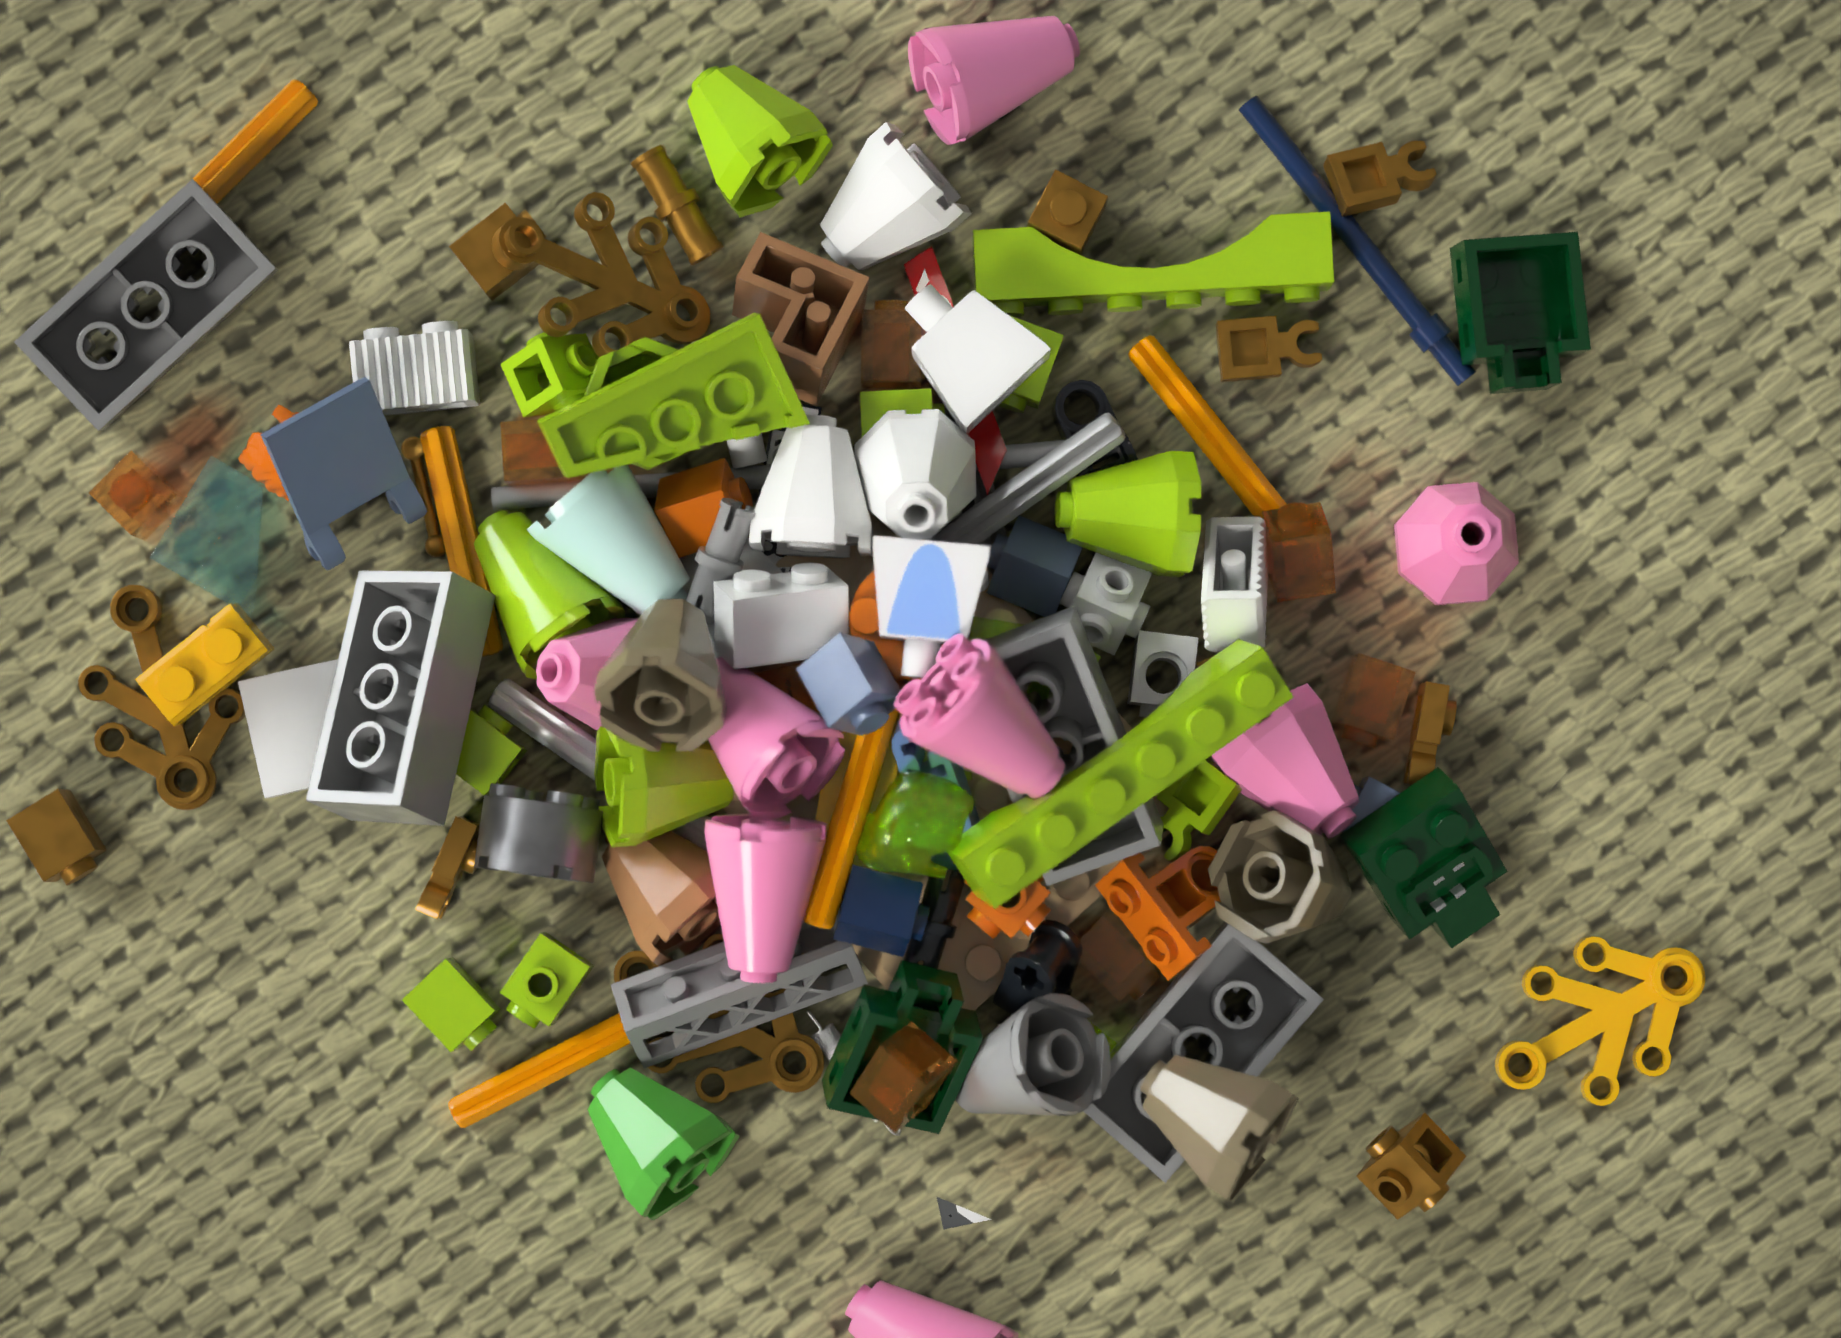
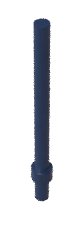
[1239,95,1476,387]

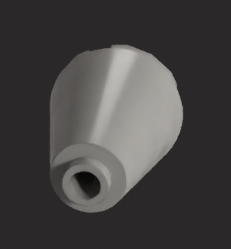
[949,993,1111,1116]

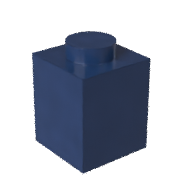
[833,865,930,957]

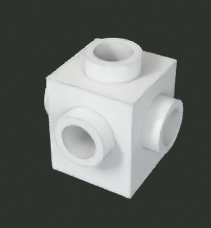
[1059,553,1152,655]

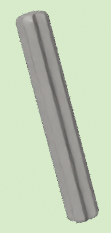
[926,413,1125,545]

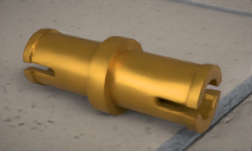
[631,144,724,266]

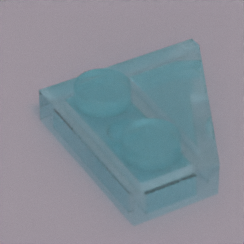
[150,455,264,616]

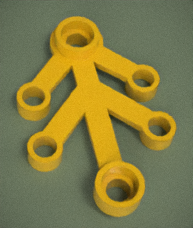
[1495,936,1706,1106]

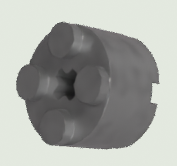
[474,783,603,883]

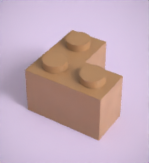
[732,232,870,406]

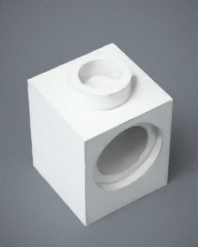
[1127,630,1199,718]

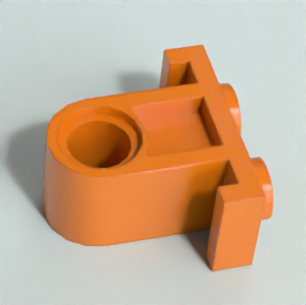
[1095,846,1220,981]

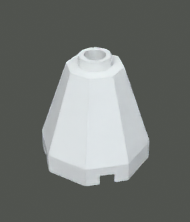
[820,122,972,270]
[854,409,976,540]
[749,415,873,558]

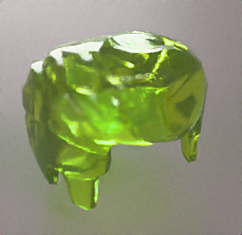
[856,771,975,878]

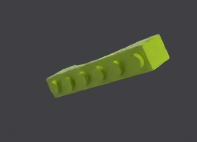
[972,211,1334,317]
[944,639,1294,909]

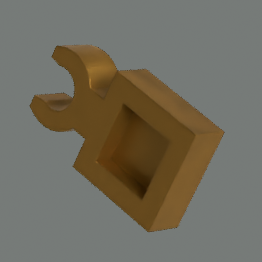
[1323,140,1437,217]
[1215,316,1322,382]
[1403,681,1457,785]
[415,816,480,919]

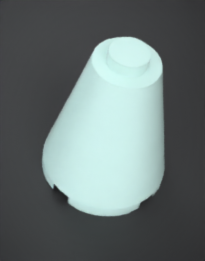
[527,465,690,615]

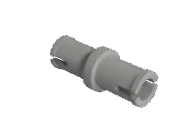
[686,498,756,624]

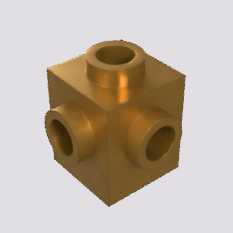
[1357,1112,1466,1220]

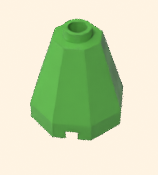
[587,1067,740,1221]

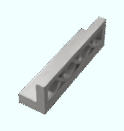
[611,908,868,1068]

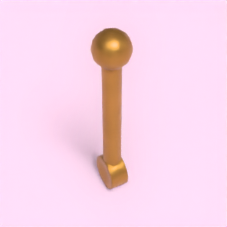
[401,437,446,557]

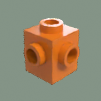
[964,875,1051,939]

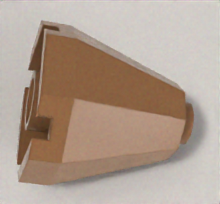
[601,831,721,966]

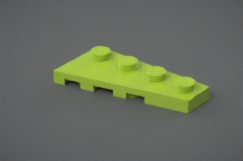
[537,312,810,478]

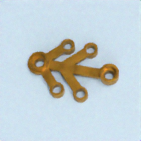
[492,192,710,357]
[78,585,245,810]
[614,933,824,1103]

